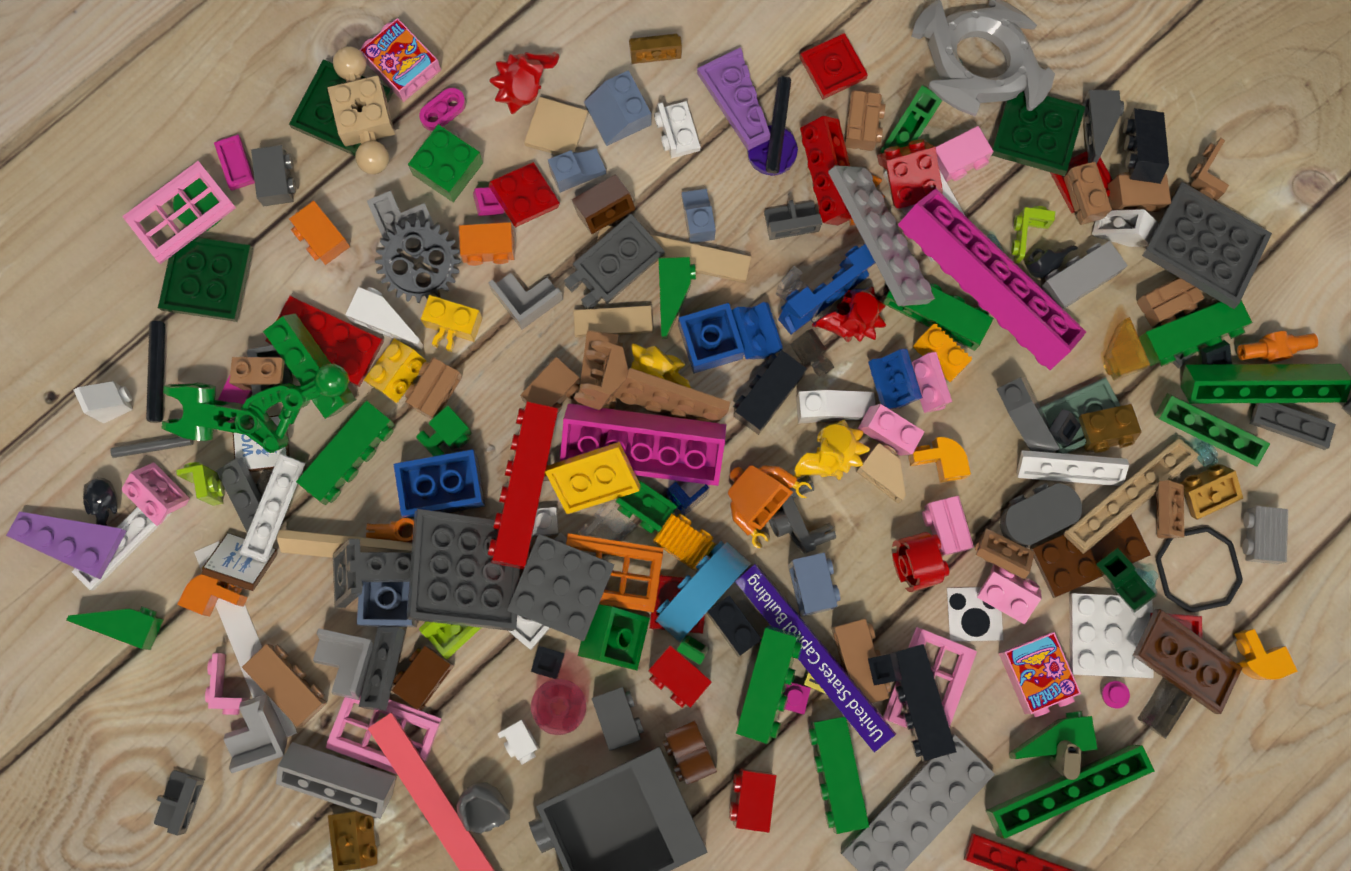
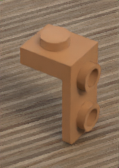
[1189,138,1229,201]
[229,357,285,390]

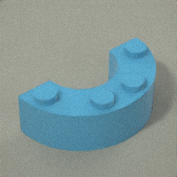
[656,541,751,642]

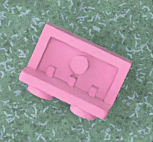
[911,352,952,413]
[977,564,1042,625]

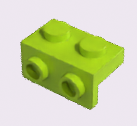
[176,462,225,506]
[419,621,481,660]

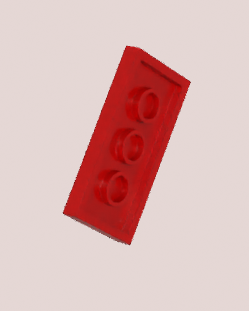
[265,296,384,387]

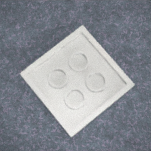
[1069,593,1154,678]

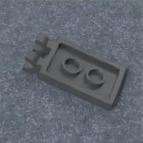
[564,214,665,309]

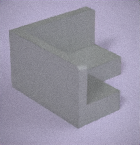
[367,191,434,252]
[488,273,563,330]
[313,628,373,700]
[223,694,288,773]

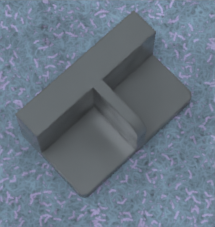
[764,200,822,240]
[154,770,205,836]

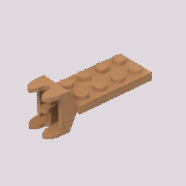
[574,341,731,423]

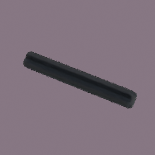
[766,76,792,174]
[146,320,165,423]

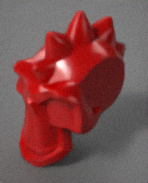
[489,52,559,114]
[812,286,886,342]

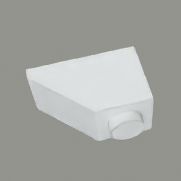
[1092,209,1158,247]
[74,381,133,424]

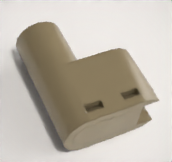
[1049,740,1081,780]

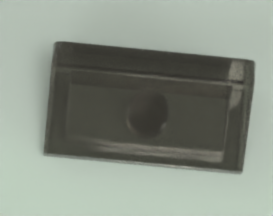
[1138,678,1192,739]

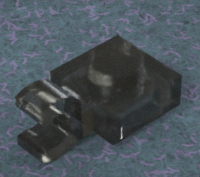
[790,329,834,377]

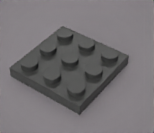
[507,534,615,641]

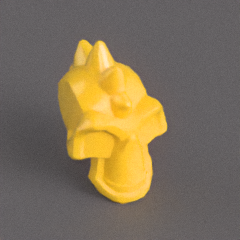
[631,343,691,388]
[794,419,870,480]

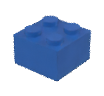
[678,303,745,374]

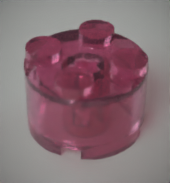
[531,679,588,735]

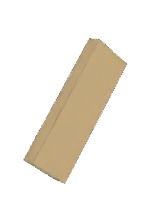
[573,306,653,338]

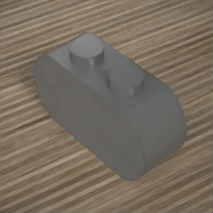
[1000,483,1082,547]

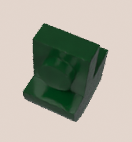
[1096,548,1156,613]

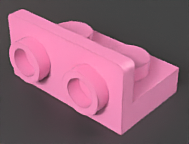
[122,462,190,526]

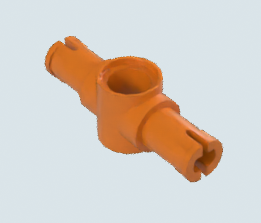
[1237,331,1318,362]
[366,518,414,542]

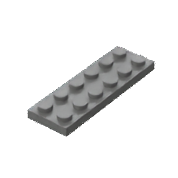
[828,166,935,306]
[841,735,995,871]

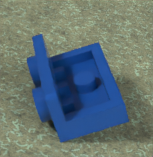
[868,349,922,409]

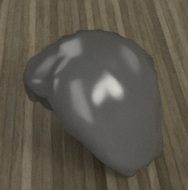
[456,782,510,834]

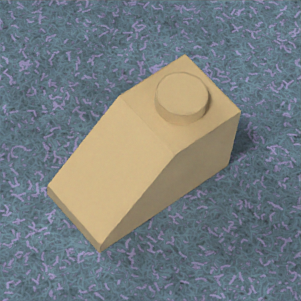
[857,443,906,504]

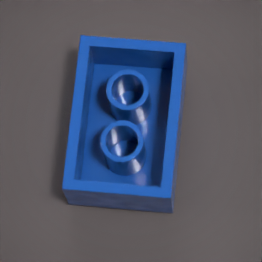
[393,450,485,519]

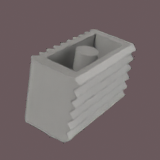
[1242,506,1288,564]

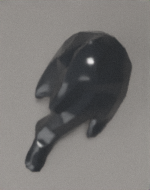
[1025,245,1078,278]
[83,477,118,526]

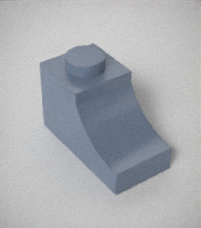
[548,148,606,193]
[681,189,716,243]

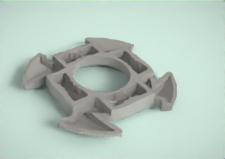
[911,0,1055,116]

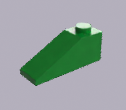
[880,84,943,153]
[658,257,696,339]
[66,606,164,650]
[1009,711,1097,759]

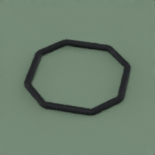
[1156,527,1243,613]

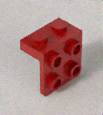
[877,139,943,209]

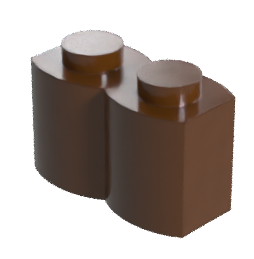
[662,721,717,785]

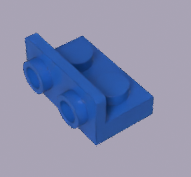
[731,302,783,359]

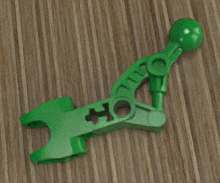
[162,363,349,453]

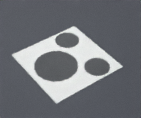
[947,587,1003,642]

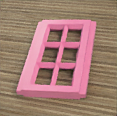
[122,161,236,264]
[883,627,977,731]
[325,697,442,774]

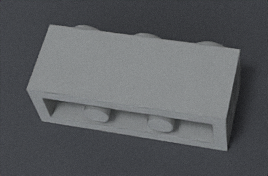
[1041,241,1128,309]

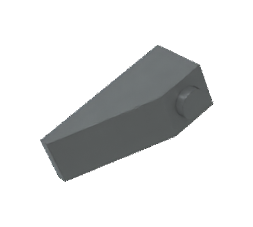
[1082,90,1124,164]
[997,377,1061,453]

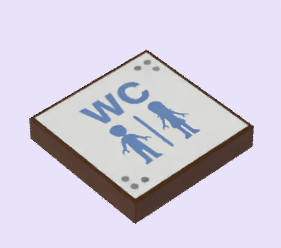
[232,415,290,472]
[202,532,277,591]

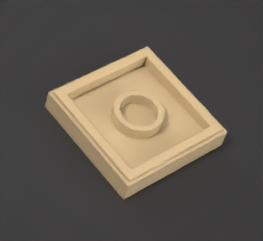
[524,97,588,155]

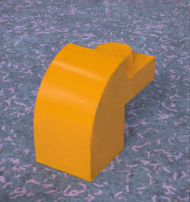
[908,437,971,483]
[1235,629,1298,680]

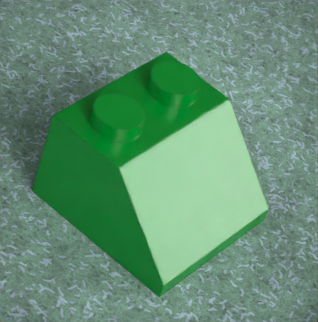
[578,604,650,671]

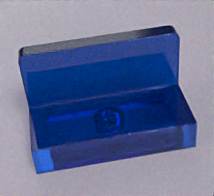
[667,482,710,516]

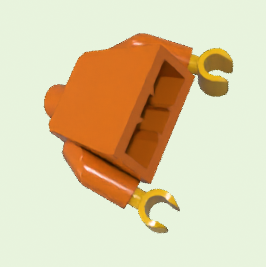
[728,465,812,548]

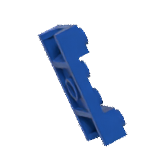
[778,244,875,335]

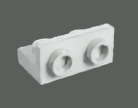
[654,101,700,159]

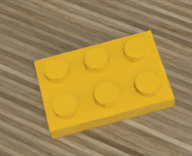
[545,442,641,514]

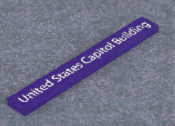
[735,564,896,753]

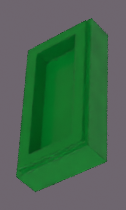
[677,635,709,665]

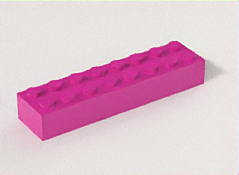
[898,189,1086,370]

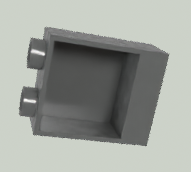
[529,746,708,871]

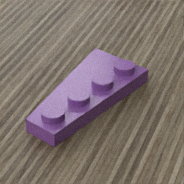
[697,47,770,150]
[6,511,127,580]

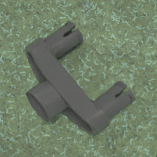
[769,475,836,554]

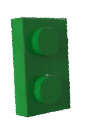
[615,479,677,534]

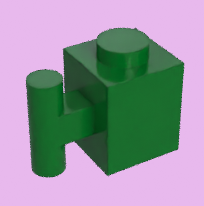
[416,406,472,457]

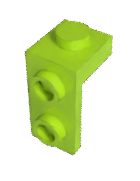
[1011,206,1055,264]

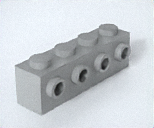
[276,742,396,819]

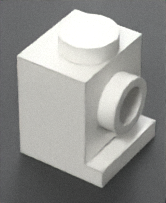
[498,720,539,765]

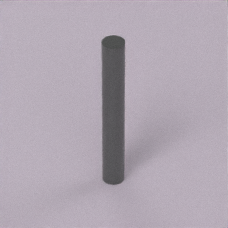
[110,436,193,458]

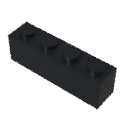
[892,644,957,761]

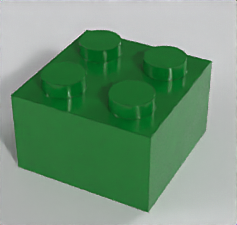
[408,124,483,203]

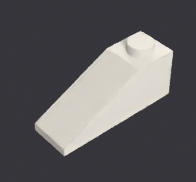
[346,287,423,351]
[796,390,875,424]

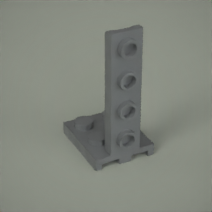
[333,539,412,608]

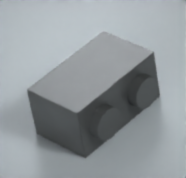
[251,145,296,207]
[591,687,644,751]

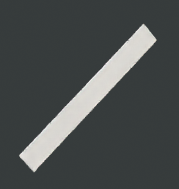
[194,541,297,737]

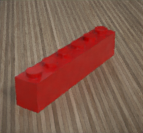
[487,401,558,569]

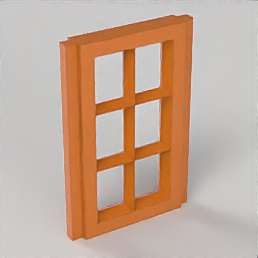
[566,533,664,612]

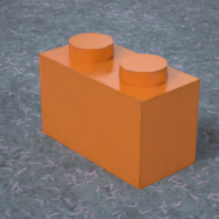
[289,200,350,265]
[459,222,515,266]

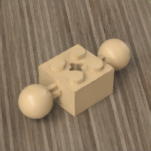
[328,47,395,174]

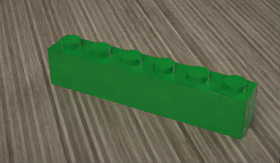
[1180,364,1351,404]
[985,744,1155,839]

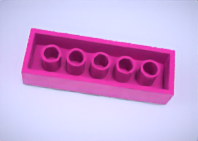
[560,404,727,486]

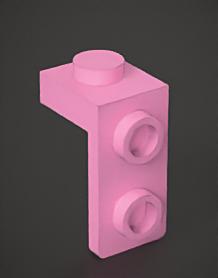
[205,653,249,715]

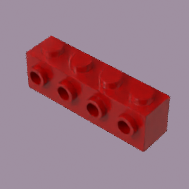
[800,116,852,226]

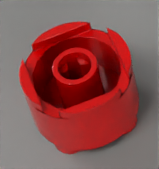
[892,532,950,592]

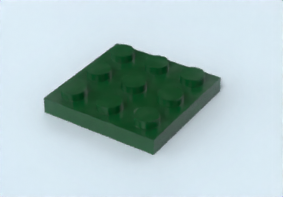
[289,59,393,156]
[991,91,1086,176]
[158,234,253,322]

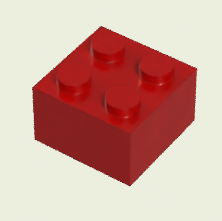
[648,646,712,708]
[729,768,777,833]

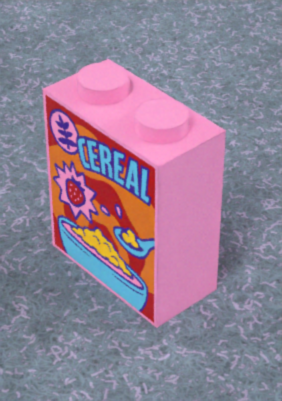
[360,18,441,102]
[999,632,1081,717]

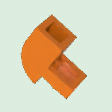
[177,574,248,617]

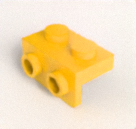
[364,338,426,403]

